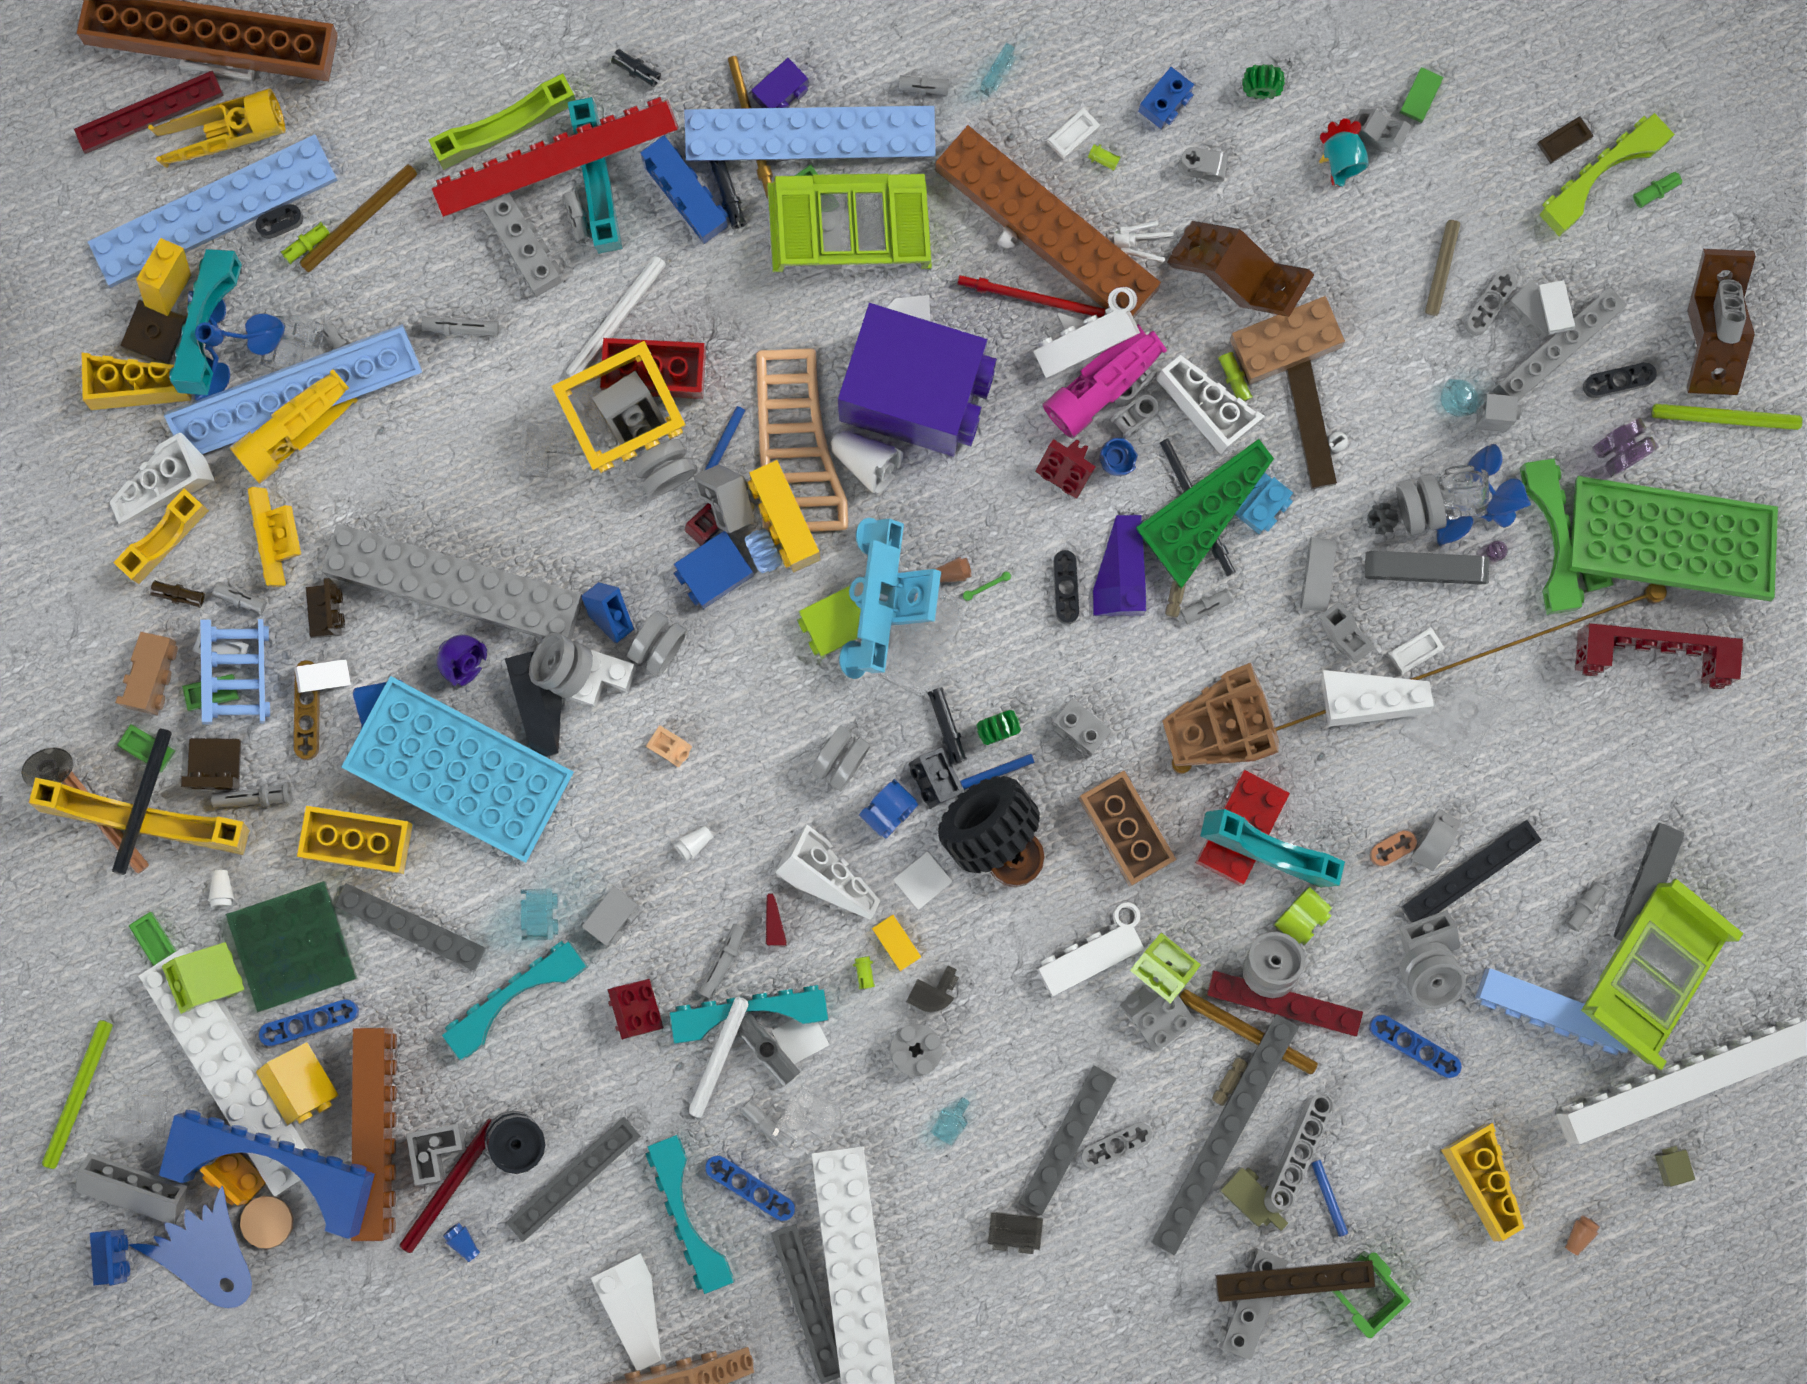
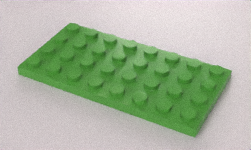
[1569,476,1778,602]

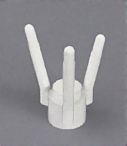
[1114,221,1174,262]

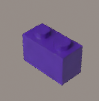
[751,57,809,108]

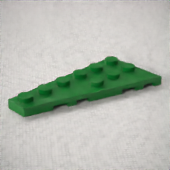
[1136,439,1274,589]

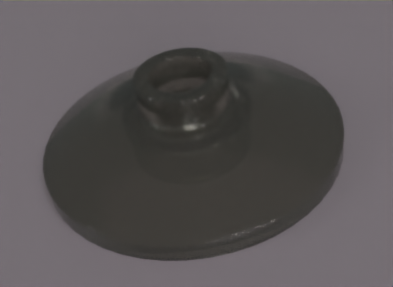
[21,748,73,787]

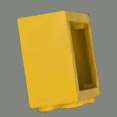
[551,341,686,473]

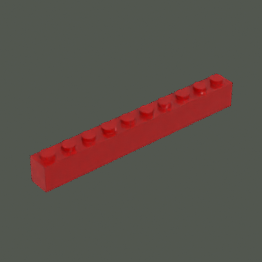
[431,97,679,217]

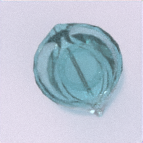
[1441,379,1479,417]

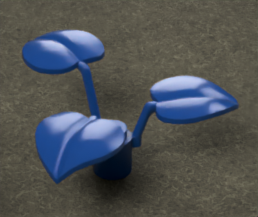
[188,291,285,400]
[1437,444,1531,547]

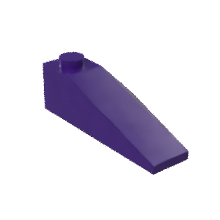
[1093,515,1146,616]

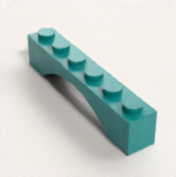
[568,97,623,254]
[169,249,242,395]
[1200,809,1345,888]
[442,941,588,1060]
[670,985,829,1044]
[645,1134,735,1295]

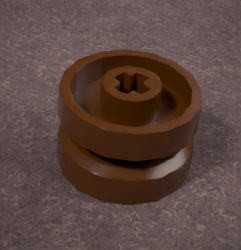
[990,836,1045,888]

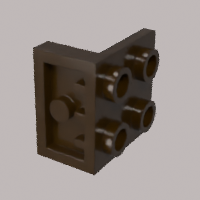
[306,578,345,638]
[181,738,241,790]

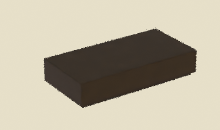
[1537,116,1594,164]

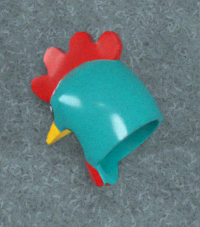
[1319,118,1369,187]

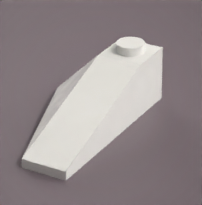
[775,825,880,919]

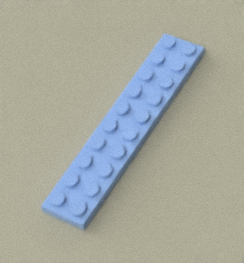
[684,106,936,161]
[87,134,338,288]
[164,324,422,454]

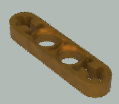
[294,660,320,760]

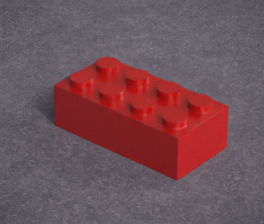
[600,338,706,399]
[1195,770,1290,886]

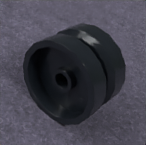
[484,1110,546,1174]

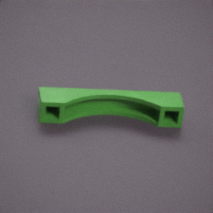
[1519,458,1584,615]

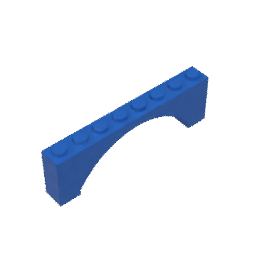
[159,1110,375,1239]

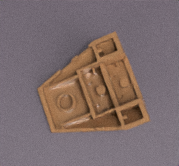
[1162,663,1279,766]

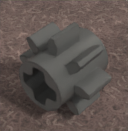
[1367,503,1399,535]

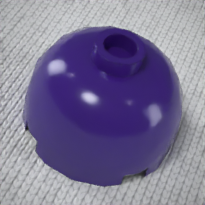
[437,634,487,686]

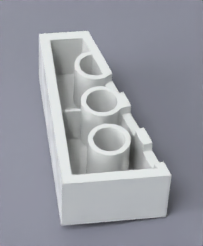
[1156,355,1265,455]
[1321,670,1434,727]

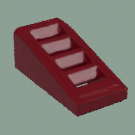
[684,503,720,546]
[766,893,787,946]

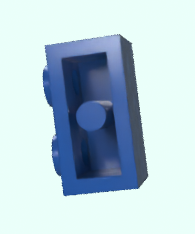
[1138,67,1194,130]

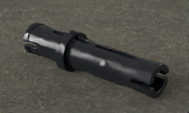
[709,161,747,229]
[927,687,967,765]

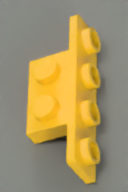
[247,487,301,587]

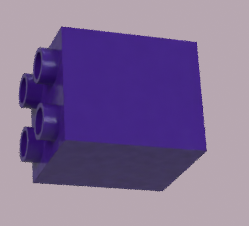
[838,303,997,457]

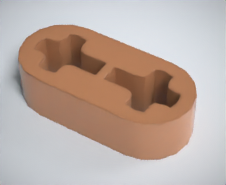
[1370,830,1417,867]

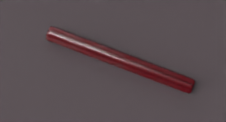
[399,1118,492,1253]

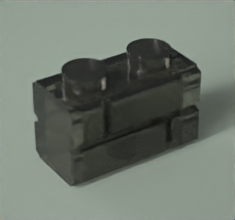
[987,1211,1043,1254]

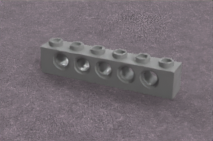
[1493,287,1627,401]

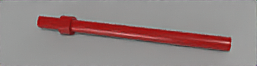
[957,275,1106,318]

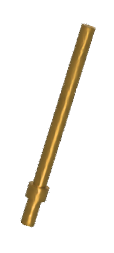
[728,56,773,198]

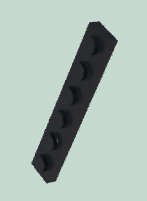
[1401,820,1542,923]

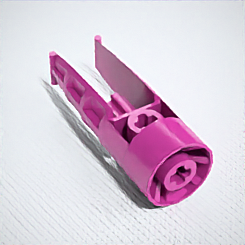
[1042,324,1167,439]

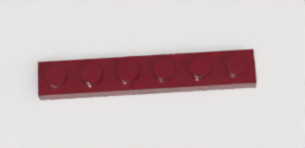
[74,70,224,154]
[1206,970,1363,1037]

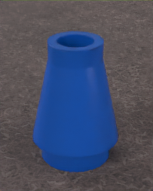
[443,1222,480,1262]

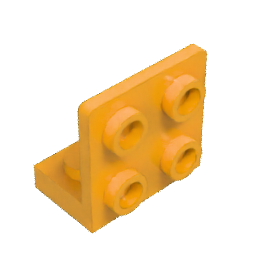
[200,1153,266,1206]

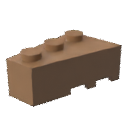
[115,632,178,716]

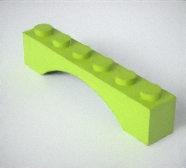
[428,73,576,170]
[1539,113,1675,237]

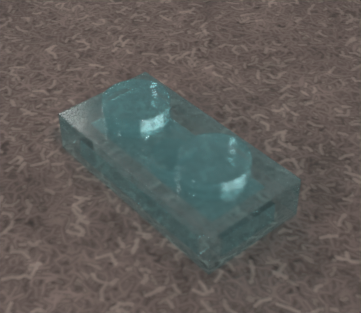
[980,42,1016,97]

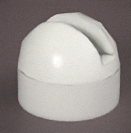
[996,226,1018,248]
[1328,431,1348,453]

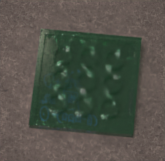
[225,881,358,1013]

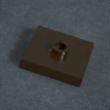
[120,300,187,364]

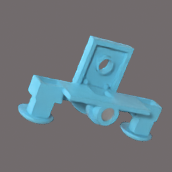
[839,518,941,679]

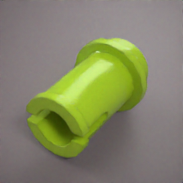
[1087,144,1121,171]
[853,956,875,989]

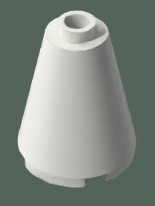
[831,431,903,493]

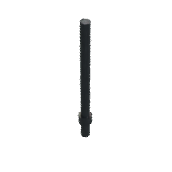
[1160,438,1236,577]

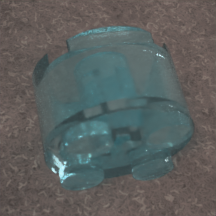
[520,888,558,941]

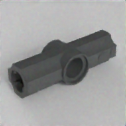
[737,1013,801,1087]

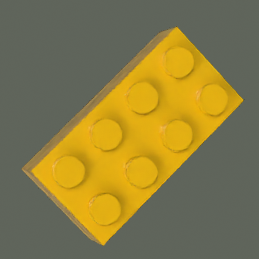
[747,460,821,573]
[297,806,413,874]

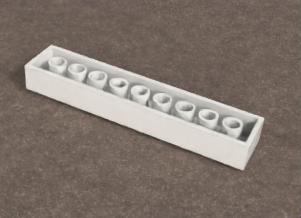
[139,948,313,1197]
[1556,1017,1807,1144]
[812,1146,895,1384]

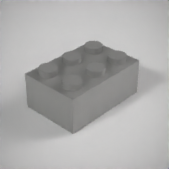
[592,371,666,453]

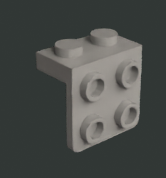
[1120,978,1195,1052]

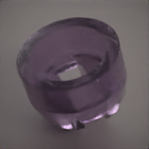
[1486,540,1508,562]

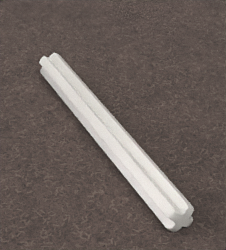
[566,256,666,377]

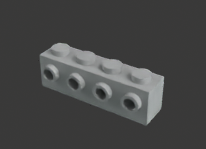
[483,193,563,297]
[76,1153,187,1224]
[1217,1248,1288,1360]

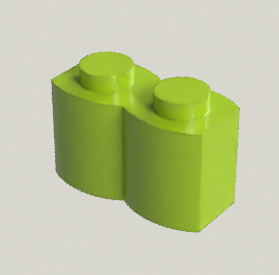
[1273,887,1332,945]

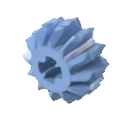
[745,528,782,573]

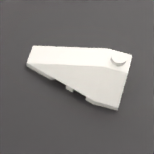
[110,433,214,525]
[591,1253,661,1370]

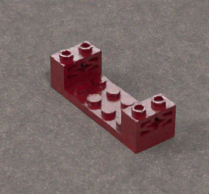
[1575,623,1743,689]

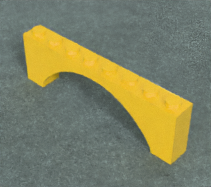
[29,777,250,855]

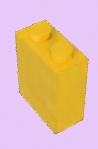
[136,238,191,316]
[256,1042,339,1126]

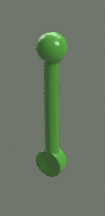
[963,571,1011,601]

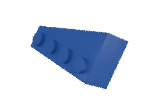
[640,135,728,244]

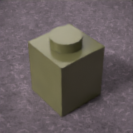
[1655,1145,1696,1187]

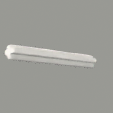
[689,997,748,1118]

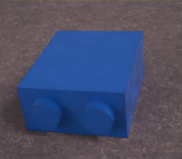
[673,531,754,610]

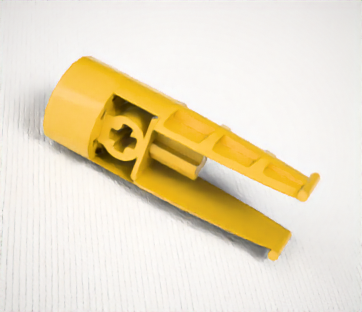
[148,88,286,168]
[229,369,358,484]

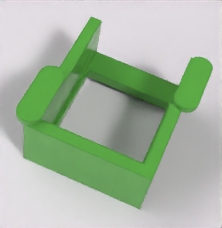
[1331,1251,1411,1338]

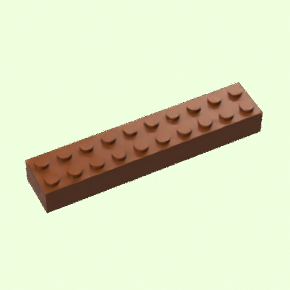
[77,0,338,82]
[935,125,1161,319]

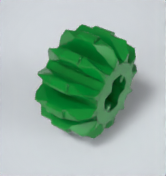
[1242,64,1285,100]
[976,710,1021,745]

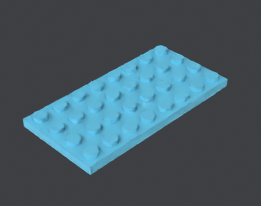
[341,676,574,863]

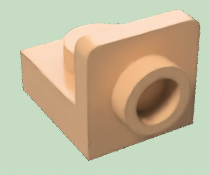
[646,725,692,767]

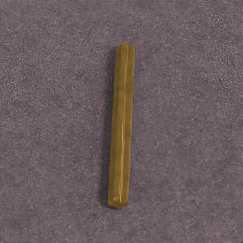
[299,164,417,272]
[1179,989,1318,1074]

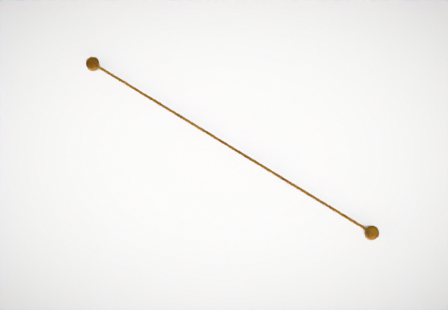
[1171,583,1667,774]

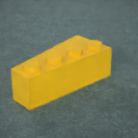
[81,352,192,410]
[1441,1123,1525,1242]

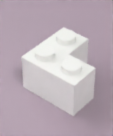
[570,650,636,708]

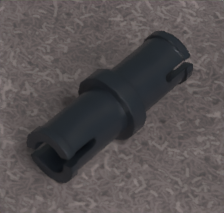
[611,49,661,87]

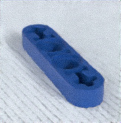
[259,999,359,1046]
[1369,1015,1462,1078]
[706,1155,795,1221]

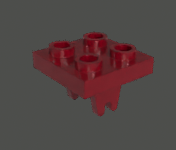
[1035,439,1096,499]
[607,979,664,1040]

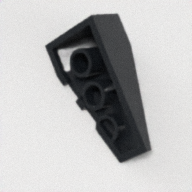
[505,651,562,757]

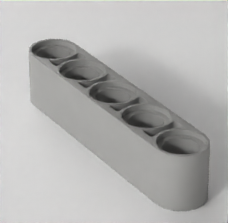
[1264,1093,1334,1213]

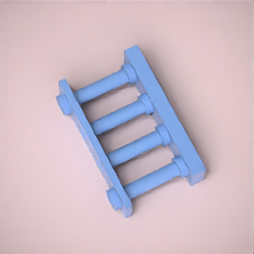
[200,619,270,725]

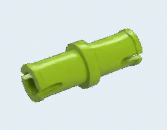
[280,222,330,265]
[1218,351,1253,401]

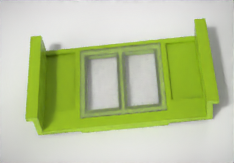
[767,174,932,272]
[1581,879,1744,1070]

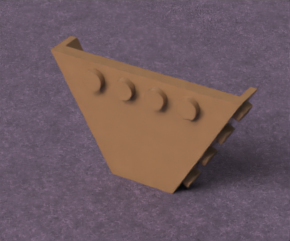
[604,1347,755,1384]

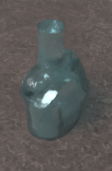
[929,1097,971,1147]

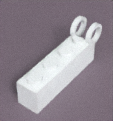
[1033,287,1140,378]
[1037,903,1145,997]

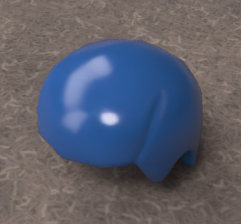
[1099,438,1138,477]

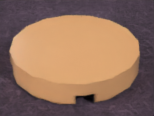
[240,1196,294,1248]

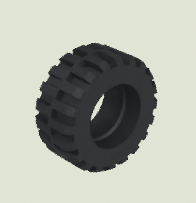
[938,776,1040,873]

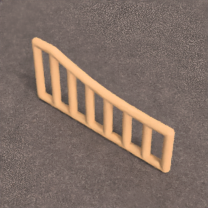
[756,348,848,532]

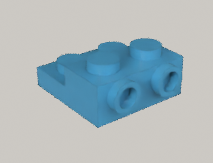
[1235,473,1293,535]

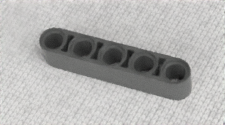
[1365,551,1489,585]
[1614,822,1684,941]

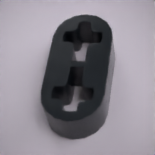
[255,204,303,239]

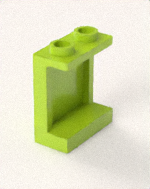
[797,585,861,659]
[162,942,245,1014]

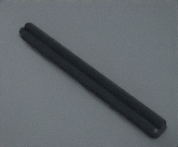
[112,728,172,875]

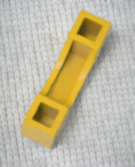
[113,488,209,584]

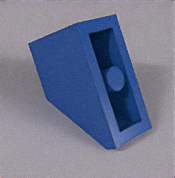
[581,582,634,643]

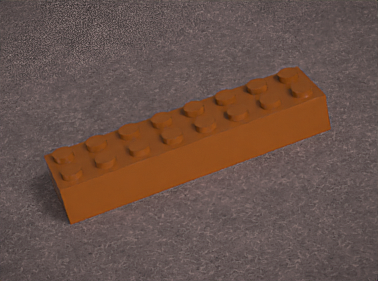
[351,1028,397,1241]

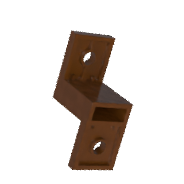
[1167,221,1315,317]
[1686,248,1756,395]

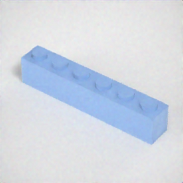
[1475,968,1628,1056]

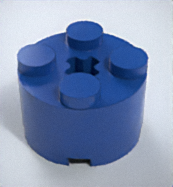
[859,779,919,839]

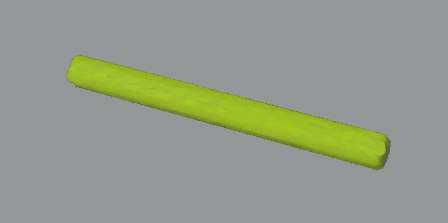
[1651,404,1803,430]
[42,1020,113,1169]

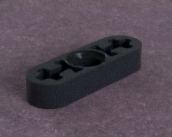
[1583,362,1657,398]
[1053,550,1079,625]

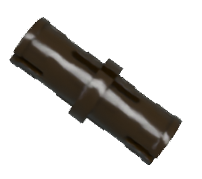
[150,580,205,608]

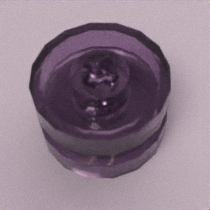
[1592,418,1660,477]

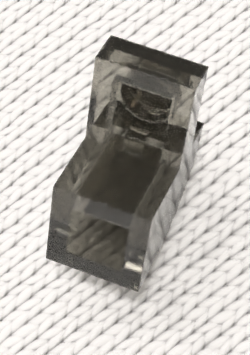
[906,965,959,1012]

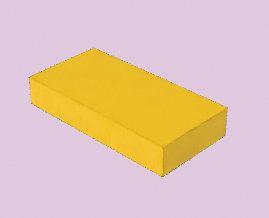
[872,915,921,972]

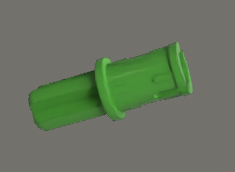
[1633,172,1682,208]

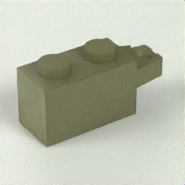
[1218,1167,1288,1231]

